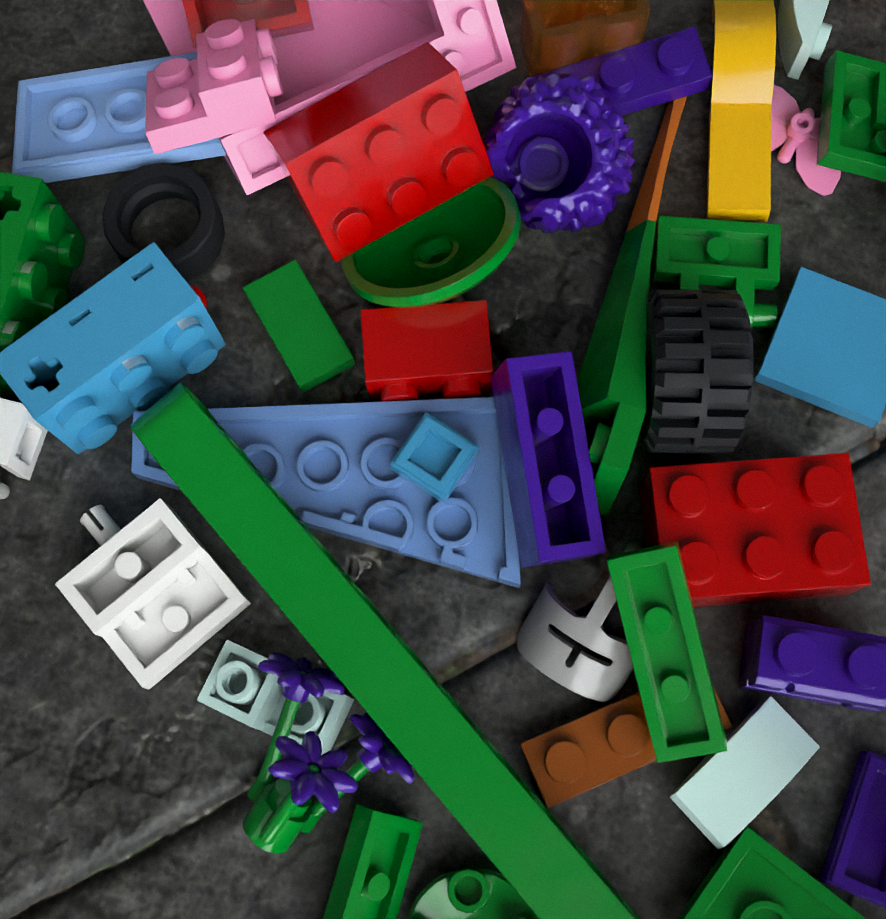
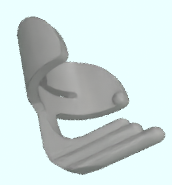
[517,539,643,702]

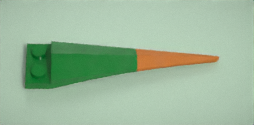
[577,96,687,517]

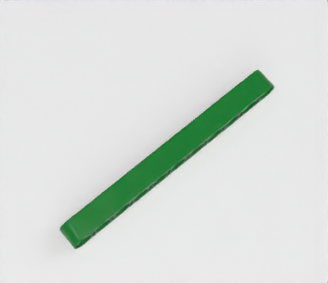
[130,382,641,919]

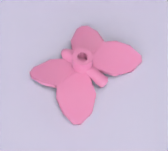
[771,85,841,196]

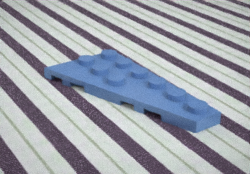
[131,397,521,588]

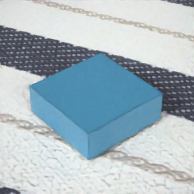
[390,412,480,504]

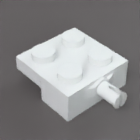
[55,498,251,689]

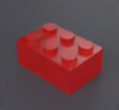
[263,42,494,263]
[639,453,871,608]

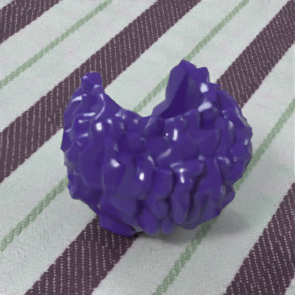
[484,72,635,234]

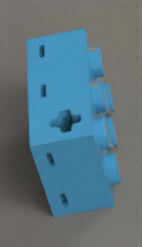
[0,242,226,455]

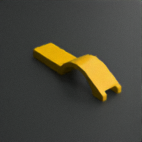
[706,0,776,222]

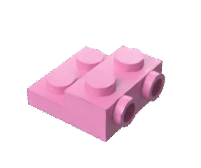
[145,18,283,154]

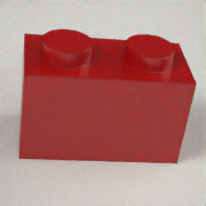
[361,300,493,402]

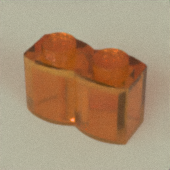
[520,0,651,76]

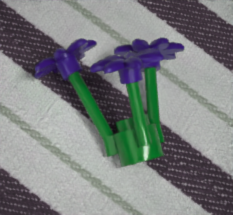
[242,652,414,854]

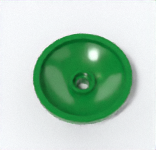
[341,177,521,308]

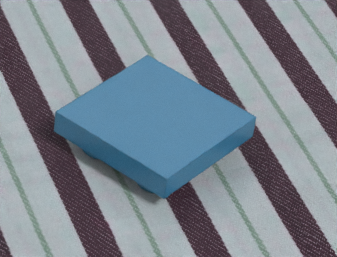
[754,267,886,428]

